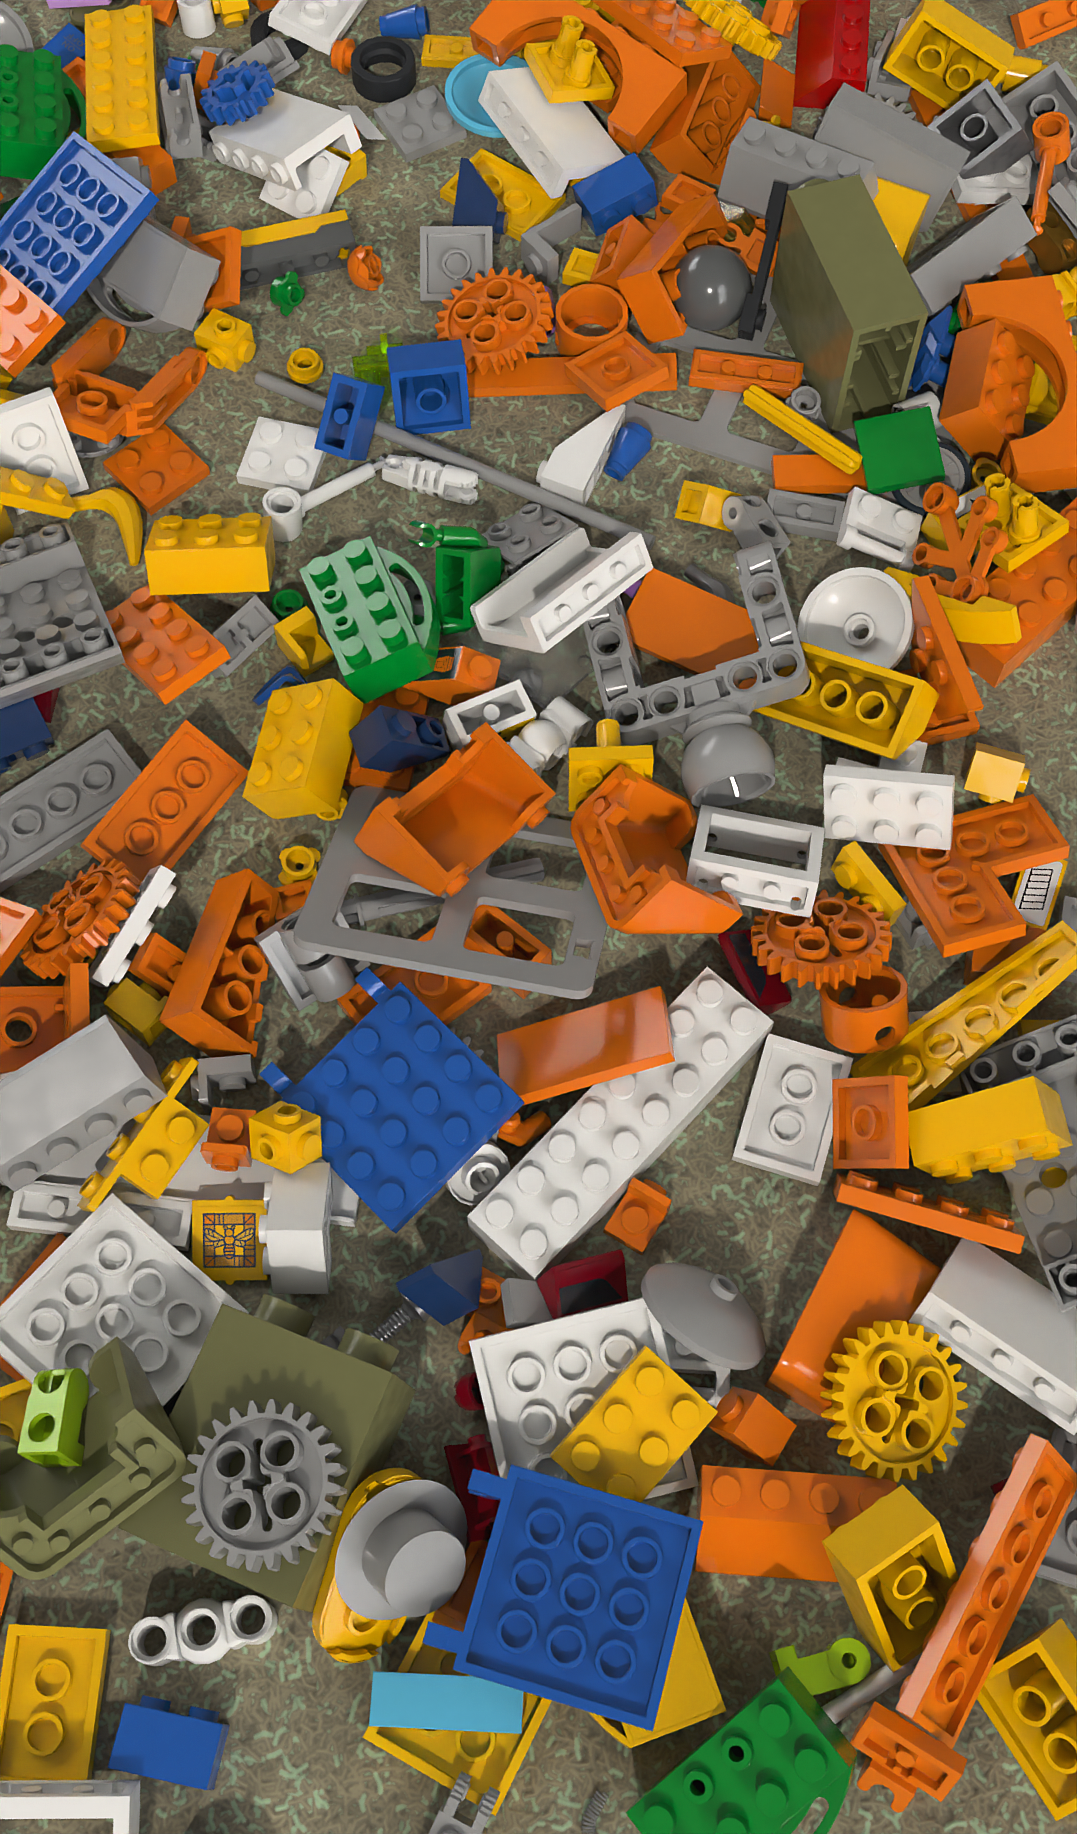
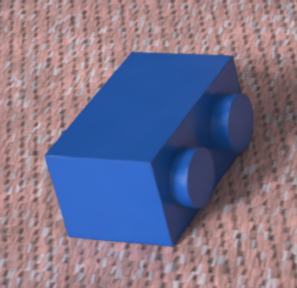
[572,152,658,236]
[314,373,385,461]
[108,1695,230,1790]

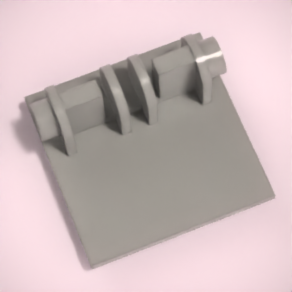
[482,503,578,576]

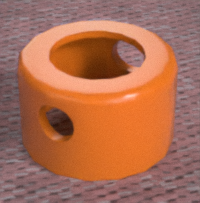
[555,284,628,357]
[819,965,909,1054]

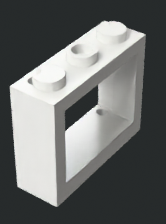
[686,804,825,918]
[0,1780,140,1834]

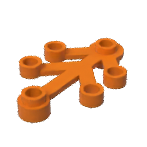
[912,482,1009,605]

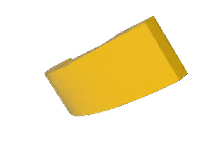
[884,566,1022,644]

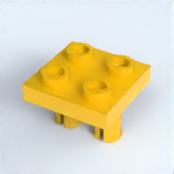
[523,15,615,103]
[958,473,1069,573]
[568,719,654,812]

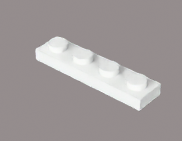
[6,1183,192,1251]

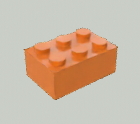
[939,318,1035,462]

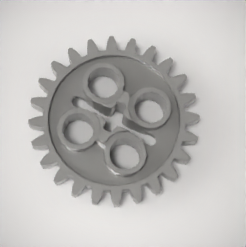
[181,1399,347,1573]

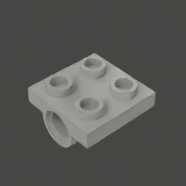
[254,907,371,1011]

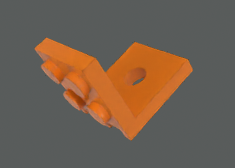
[0,963,90,1074]

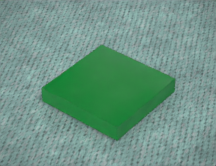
[854,406,945,495]

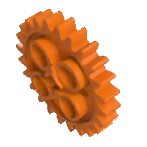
[435,267,555,376]
[20,858,140,979]
[751,890,892,990]

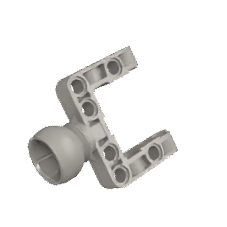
[583,540,810,808]

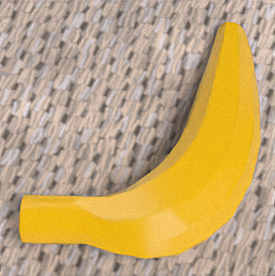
[71,487,143,566]

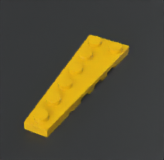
[850,920,1077,1112]

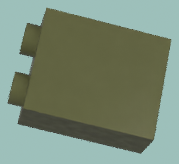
[770,174,929,433]
[118,1294,416,1613]

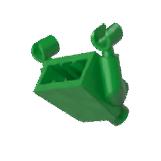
[408,520,505,636]

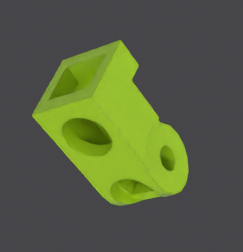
[17,1368,89,1468]
[769,1637,871,1696]

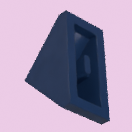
[396,1249,483,1326]

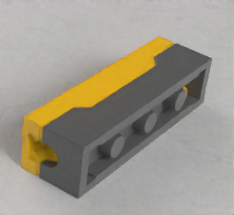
[240,209,356,290]

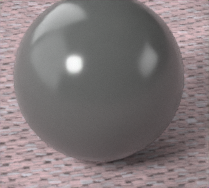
[672,245,752,331]

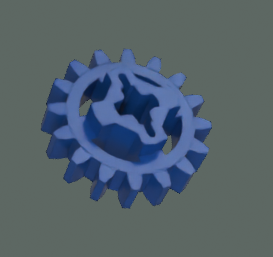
[199,60,275,126]

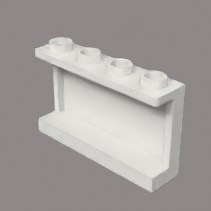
[478,67,625,199]
[209,88,362,191]
[470,527,654,653]
[909,1238,1077,1435]

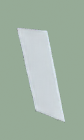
[338,105,386,140]

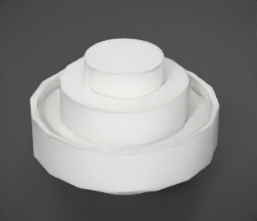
[446,1140,511,1206]

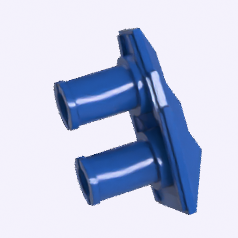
[912,305,956,392]

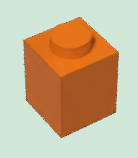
[708,1386,797,1467]

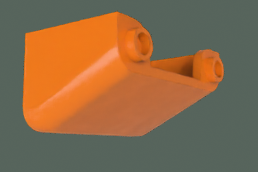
[353,722,556,897]
[570,764,743,934]
[765,1209,942,1425]

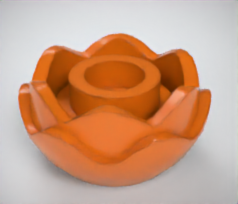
[347,244,384,291]

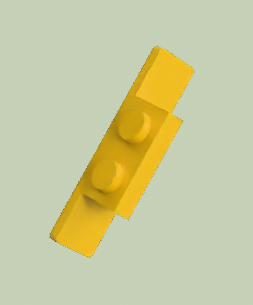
[77,1057,209,1212]

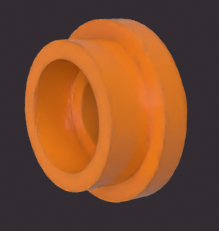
[331,38,356,75]

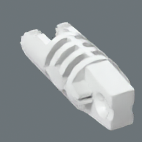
[382,454,478,505]

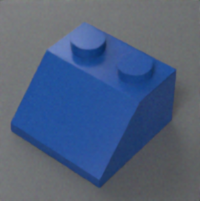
[386,339,471,435]

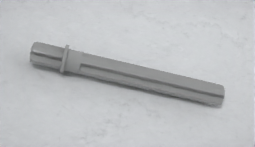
[340,857,545,927]

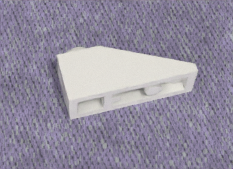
[536,404,626,506]

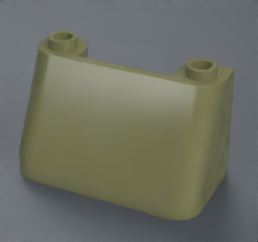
[0,1336,186,1580]

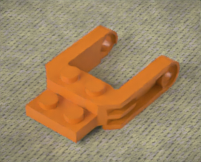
[51,317,208,444]

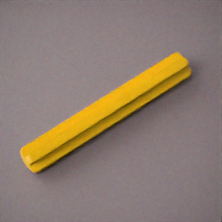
[743,384,863,474]

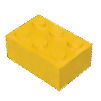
[882,0,1015,110]
[144,512,275,596]
[242,678,364,819]
[908,1076,1073,1184]
[822,1484,959,1673]

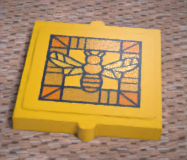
[192,1195,269,1285]

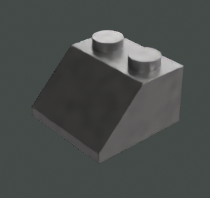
[927,78,1034,179]

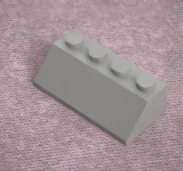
[1002,61,1077,187]
[717,116,879,226]
[906,196,1037,320]
[0,1015,168,1192]

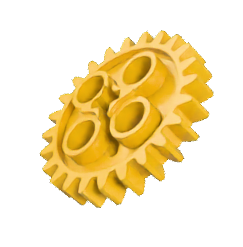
[683,0,783,61]
[820,1320,968,1482]

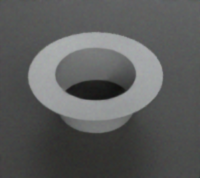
[335,1480,467,1620]

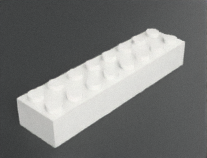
[467,967,774,1281]

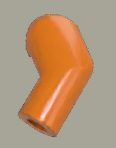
[497,1111,551,1147]

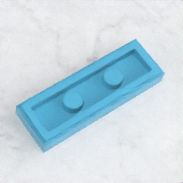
[369,1671,523,1734]

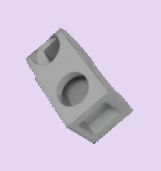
[722,495,791,559]

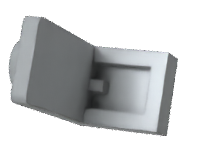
[521,203,582,285]

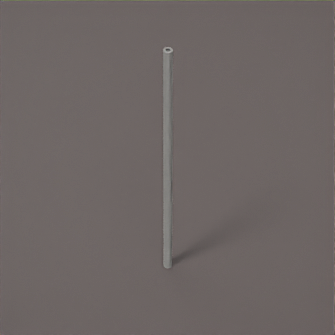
[255,370,656,550]

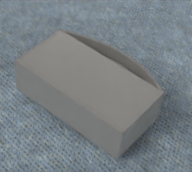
[813,82,971,232]
[86,216,221,333]

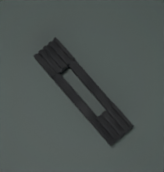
[738,182,788,341]

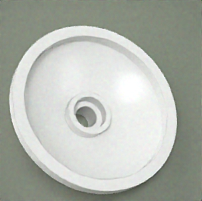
[797,567,914,670]

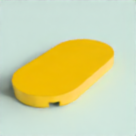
[312,1468,422,1663]

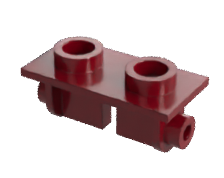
[444,1434,500,1543]

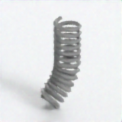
[581,1791,609,1834]

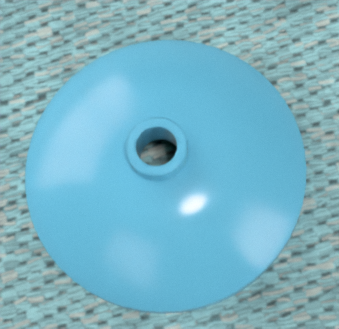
[445,54,529,138]

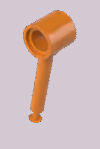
[1031,111,1071,236]

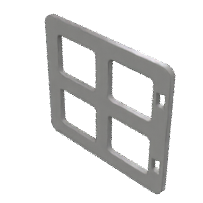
[294,786,608,999]

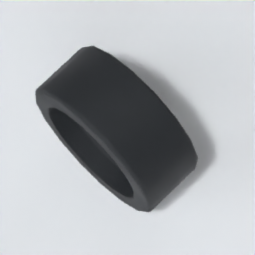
[351,36,416,103]

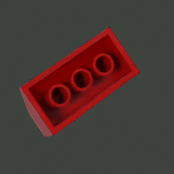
[793,0,870,109]

